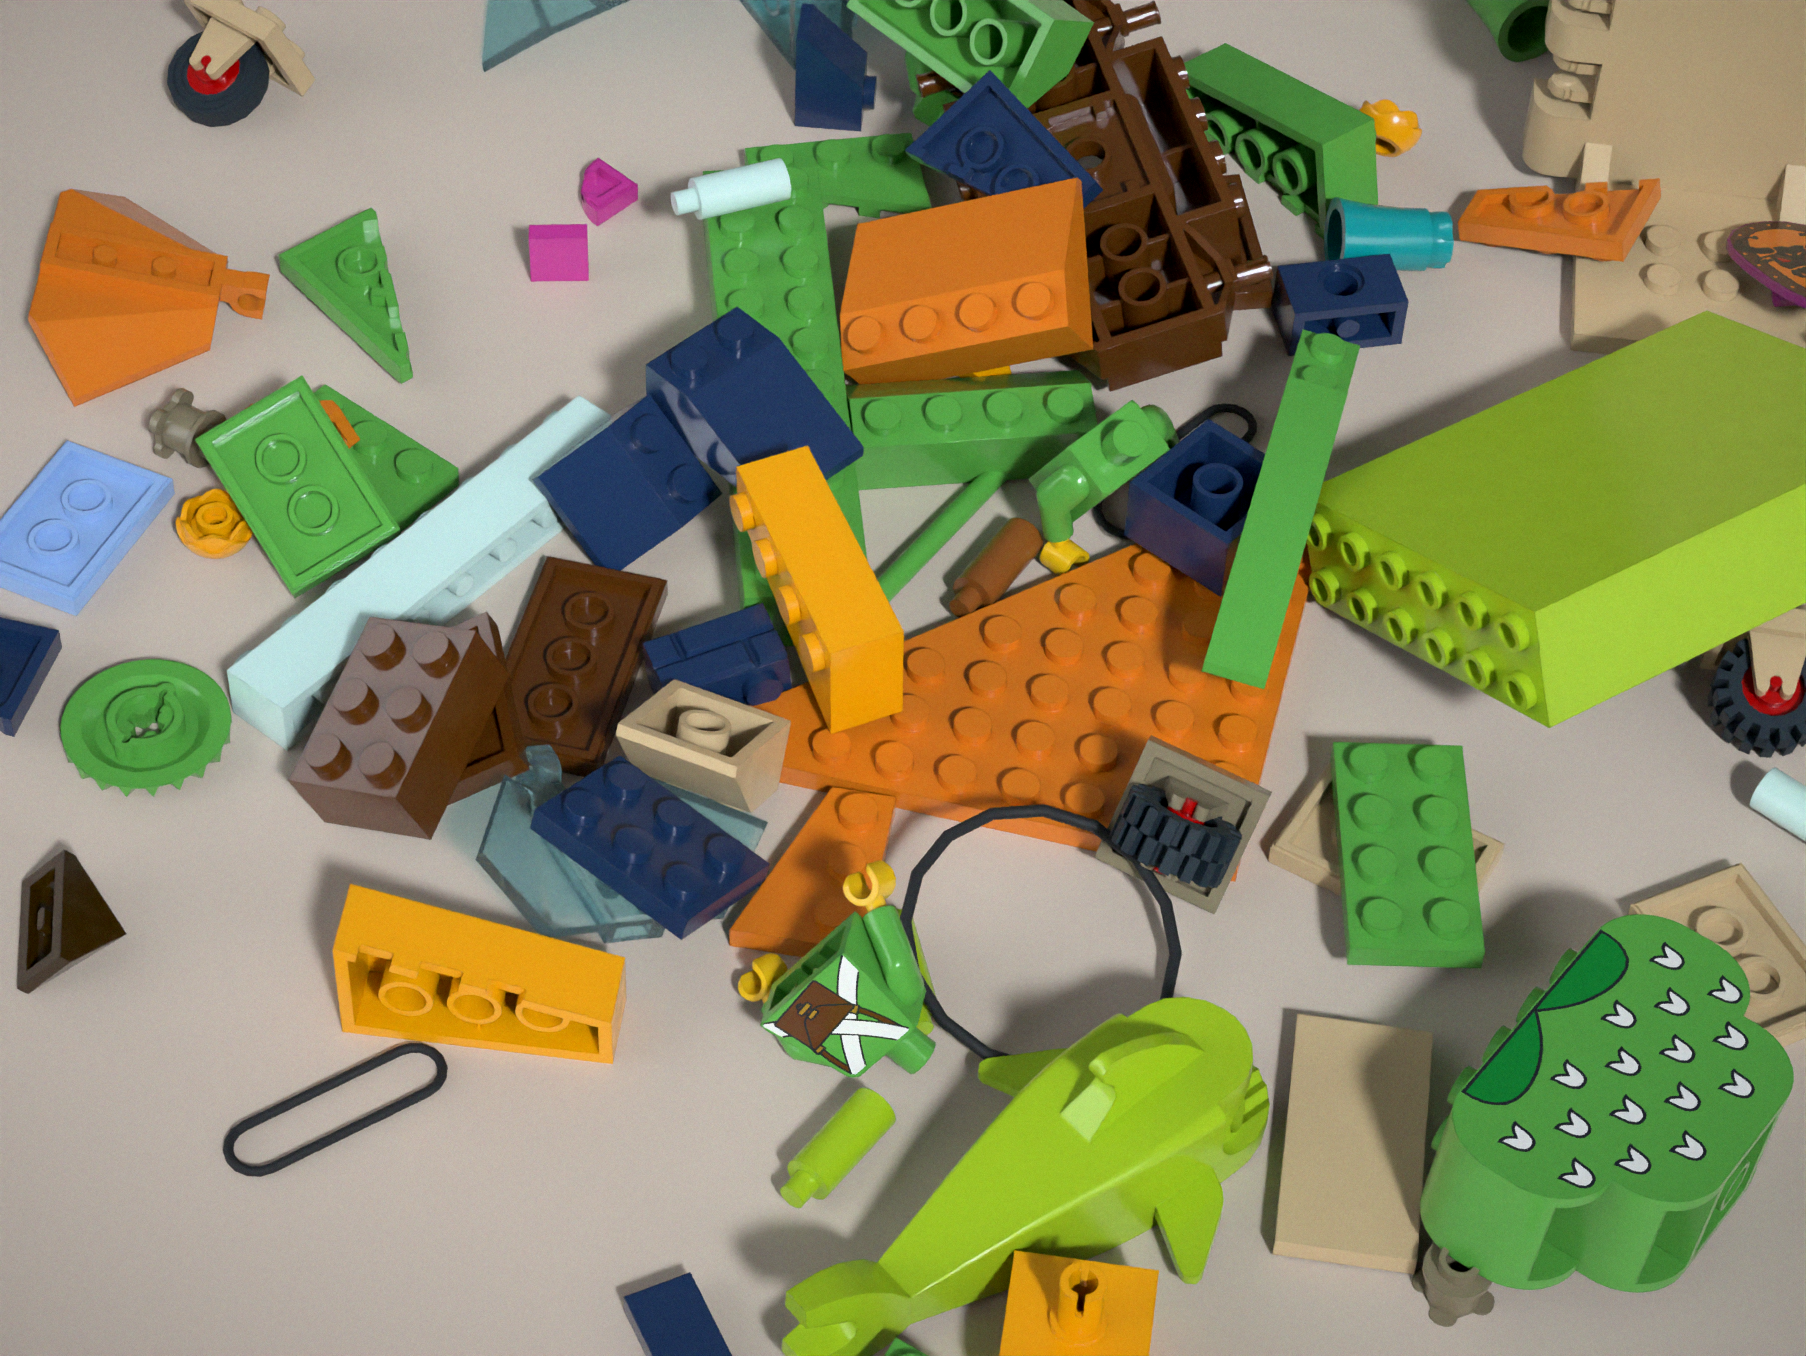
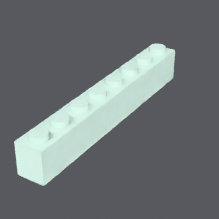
[227,395,611,751]

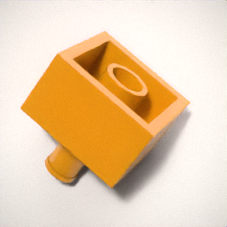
[999,1250,1159,1356]

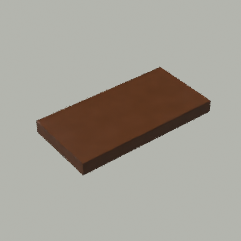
[505,556,668,777]

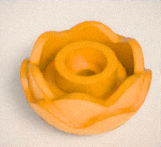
[1359,99,1422,157]
[176,489,253,559]

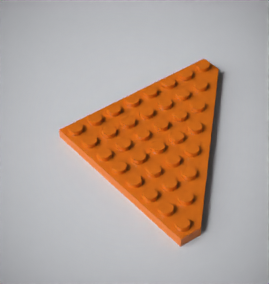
[751,543,1312,882]

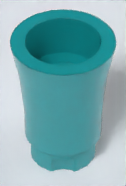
[1324,197,1454,271]

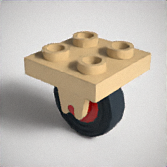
[167,0,316,127]

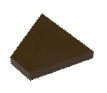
[17,850,127,994]

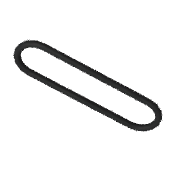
[223,1043,448,1177]

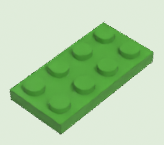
[1330,742,1485,968]

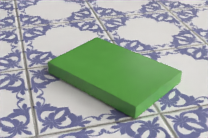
[195,375,402,599]

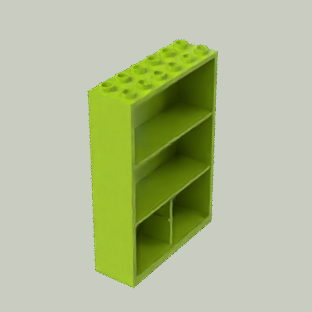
[1306,310,1806,728]

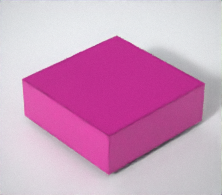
[529,224,589,282]

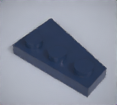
[905,70,1103,208]

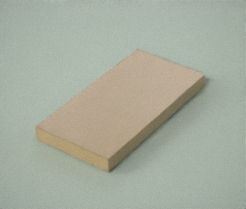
[1272,1014,1433,1274]

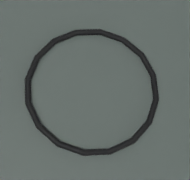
[900,804,1182,1060]

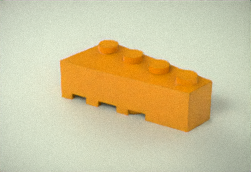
[332,883,627,1064]

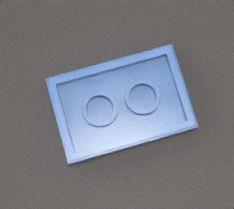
[0,440,175,616]

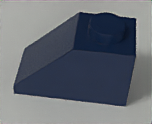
[795,3,877,132]

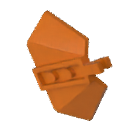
[28,189,270,407]

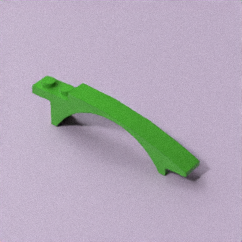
[1202,329,1360,689]

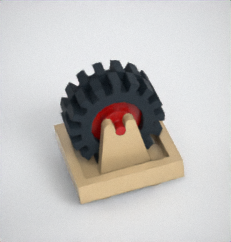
[1699,605,1806,758]

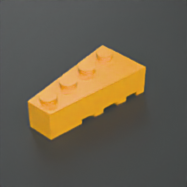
[729,445,904,734]

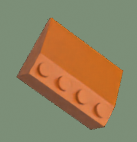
[840,177,1093,385]

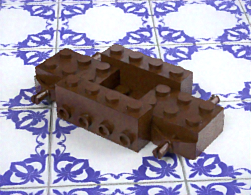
[915,0,1273,392]

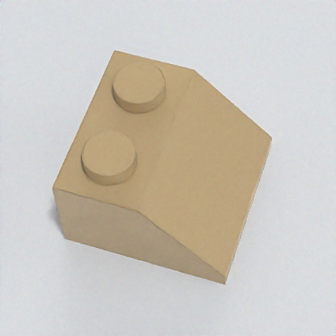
[616,679,791,813]

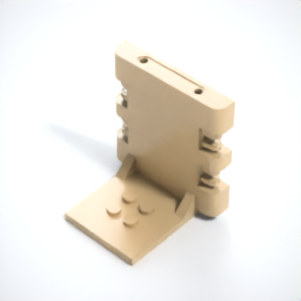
[1522,0,1806,355]

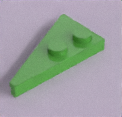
[279,208,413,384]

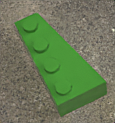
[1184,43,1378,240]

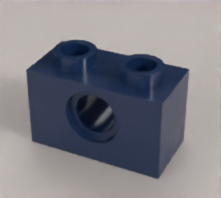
[1271,254,1409,356]

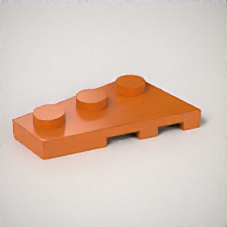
[1458,178,1661,262]
[729,787,896,957]

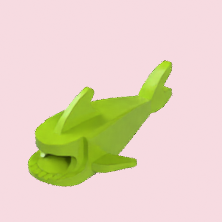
[782,997,1270,1356]

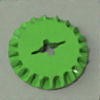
[60,659,232,797]

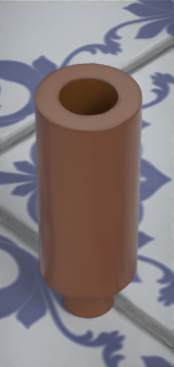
[949,517,1044,618]

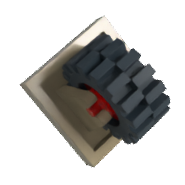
[1094,735,1272,914]

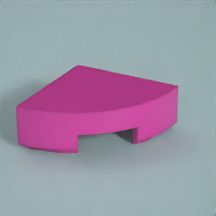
[581,158,638,226]

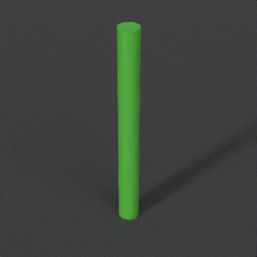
[877,471,1008,602]

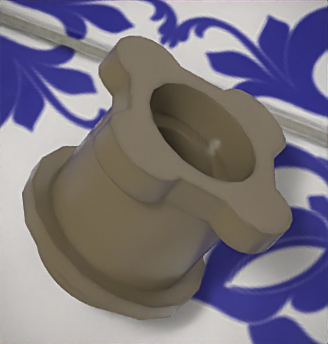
[149,388,227,468]
[1411,1243,1495,1327]

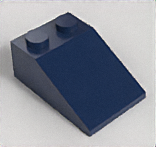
[645,306,864,488]

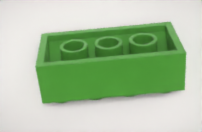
[846,0,1094,108]
[846,370,1098,490]

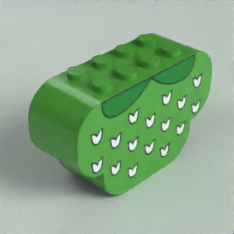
[1420,914,1794,1293]

